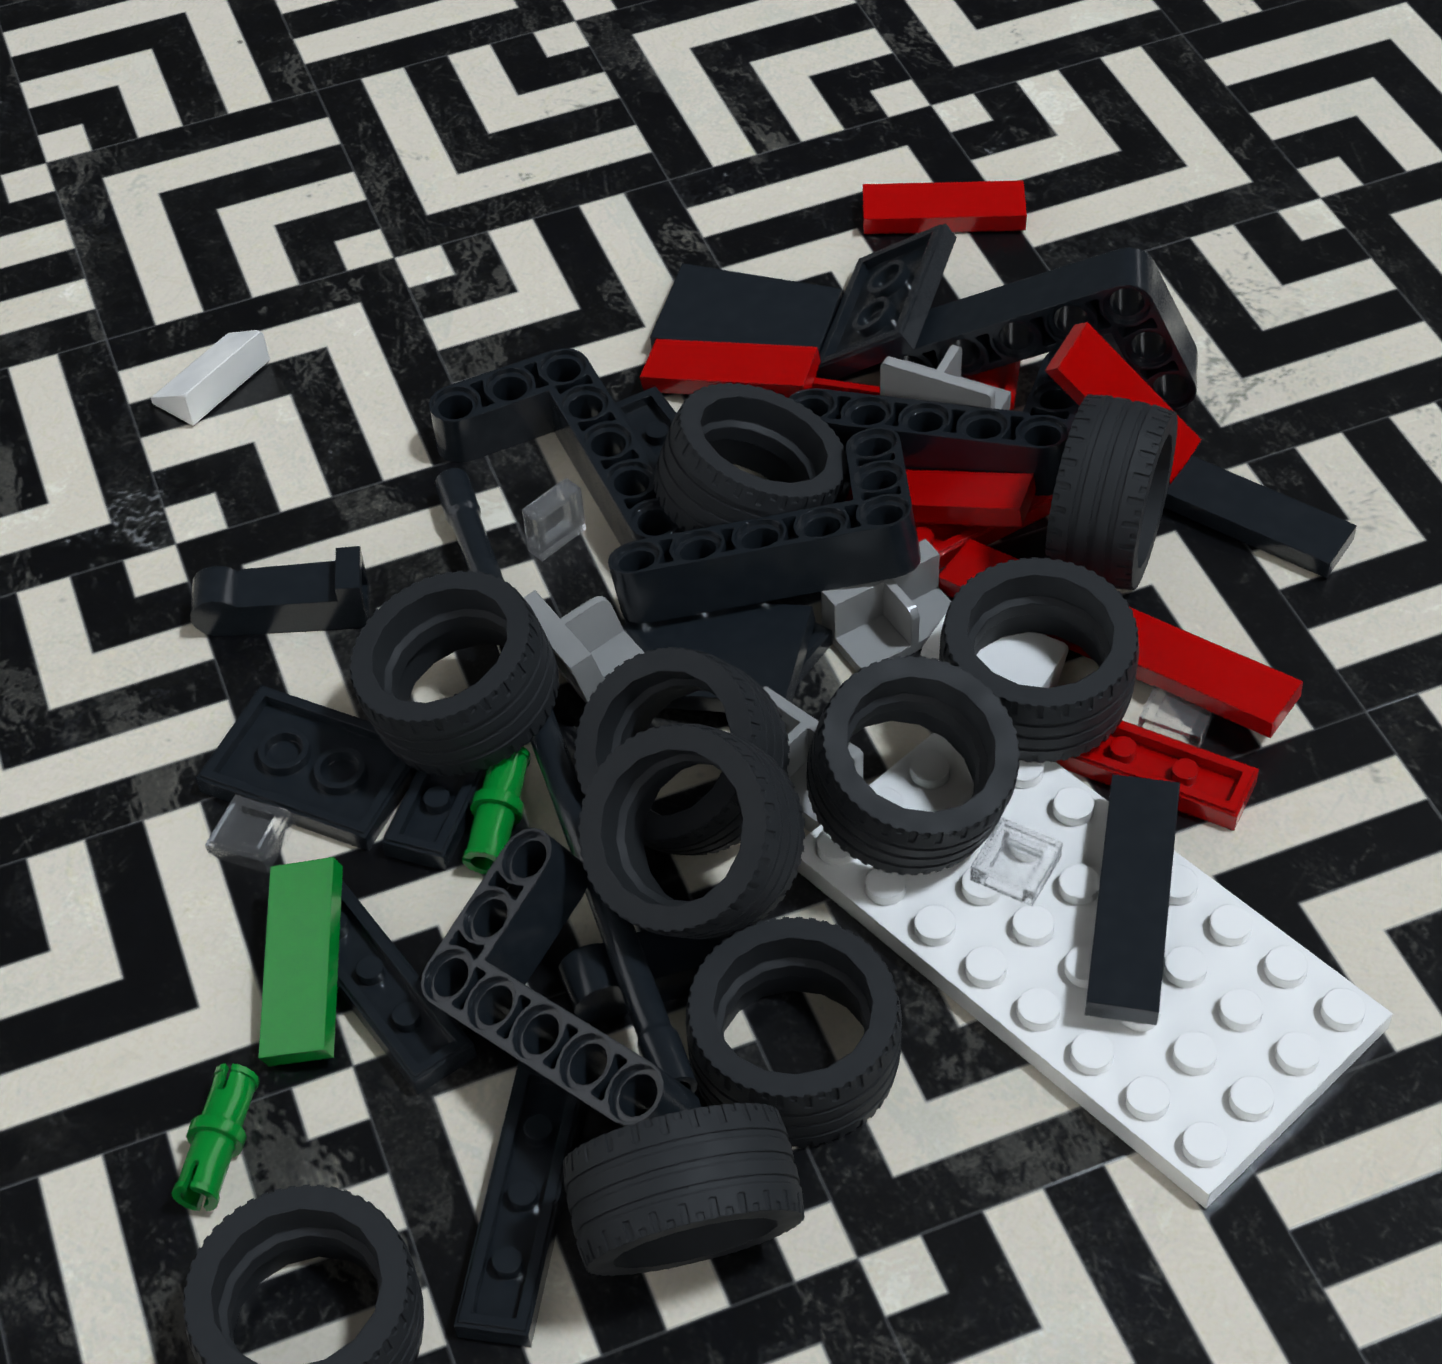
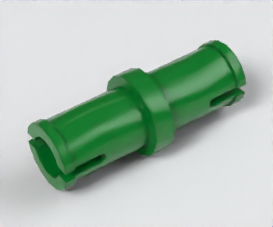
[463,747,531,875]
[171,1063,260,1211]

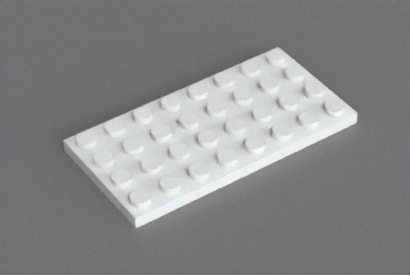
[797,733,1393,1209]

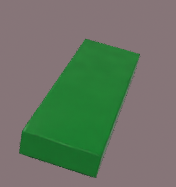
[258,857,343,1066]

